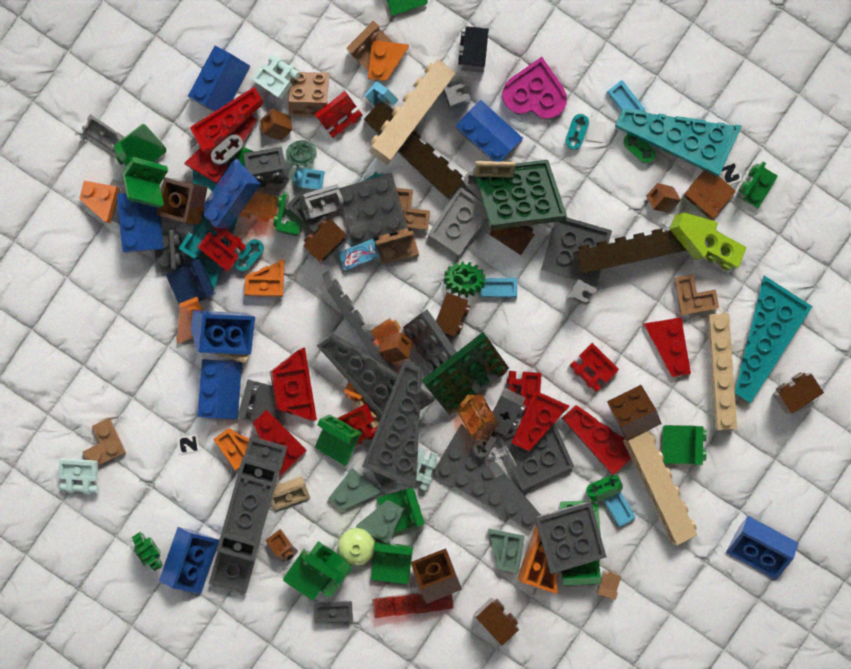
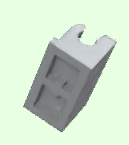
[444,84,471,110]
[82,114,124,153]
[299,184,344,220]
[567,279,597,303]

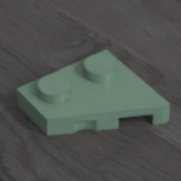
[328,468,381,510]
[356,500,405,544]
[488,529,525,574]

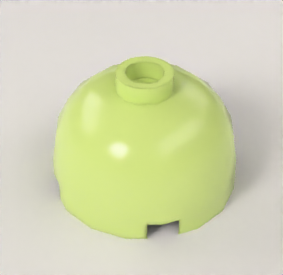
[338,528,375,566]

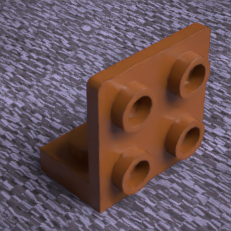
[682,170,736,220]

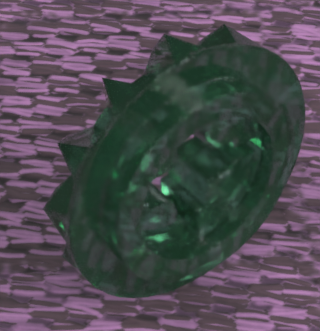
[286,140,317,167]

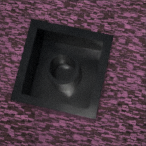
[458,26,489,72]

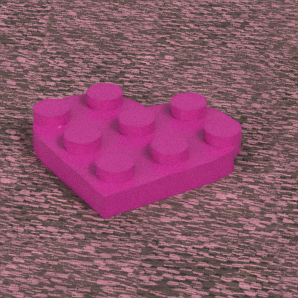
[502,57,567,119]

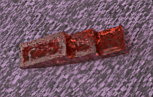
[372,592,454,618]

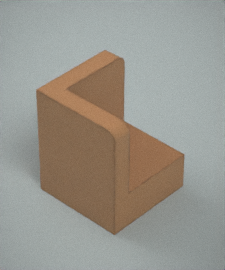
[596,570,621,600]

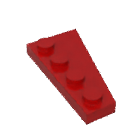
[189,87,264,156]
[184,116,258,184]
[561,405,631,475]

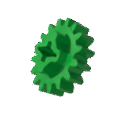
[443,261,486,298]
[132,531,163,571]

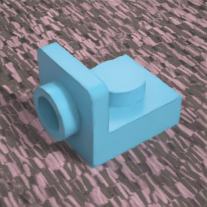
[364,81,398,106]
[293,166,325,190]

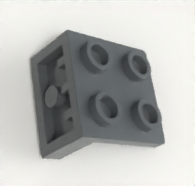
[244,146,289,188]
[155,230,183,271]
[237,379,280,420]

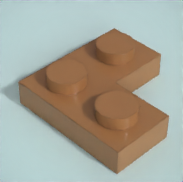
[396,188,430,230]
[674,274,719,315]
[82,418,126,465]

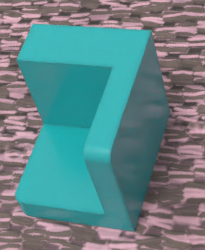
[179,233,202,259]

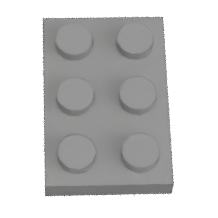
[428,187,486,256]

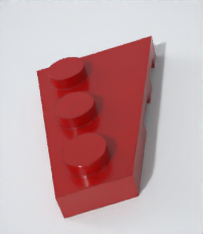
[253,409,307,477]

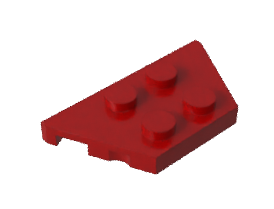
[270,348,317,421]

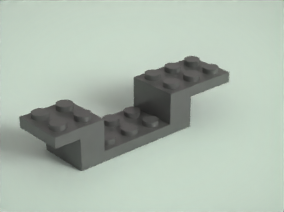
[209,436,288,594]

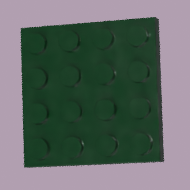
[473,159,567,230]
[421,332,509,415]

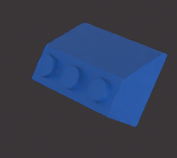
[188,45,250,112]
[455,100,523,162]
[204,159,261,228]
[117,193,164,253]
[191,310,255,354]
[198,359,242,419]
[726,516,798,580]
[159,527,219,594]

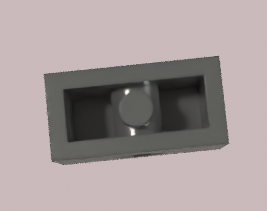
[486,388,526,436]

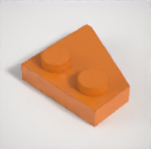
[368,40,409,81]
[79,181,120,224]
[244,259,285,297]
[176,297,204,344]
[213,428,249,470]

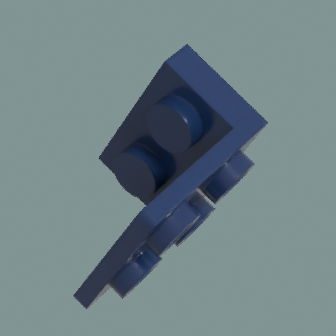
[166,259,216,304]

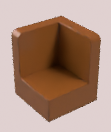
[260,109,293,141]
[646,183,681,213]
[379,332,413,363]

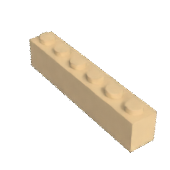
[369,59,456,165]
[707,313,737,430]
[623,431,697,545]

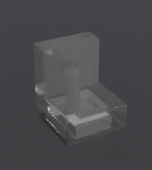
[483,446,517,478]

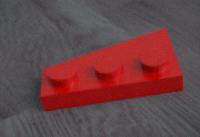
[643,317,691,377]
[511,390,570,451]

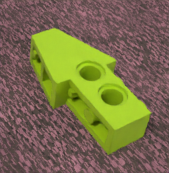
[670,213,747,271]

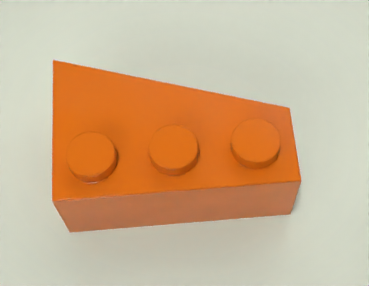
[517,525,558,594]

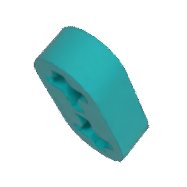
[565,114,589,150]
[234,239,264,271]

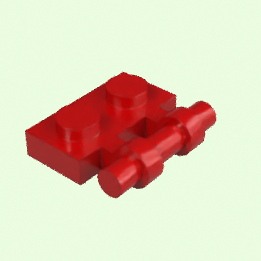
[315,91,363,138]
[197,226,246,272]
[569,343,619,392]
[506,371,542,410]
[337,404,378,447]

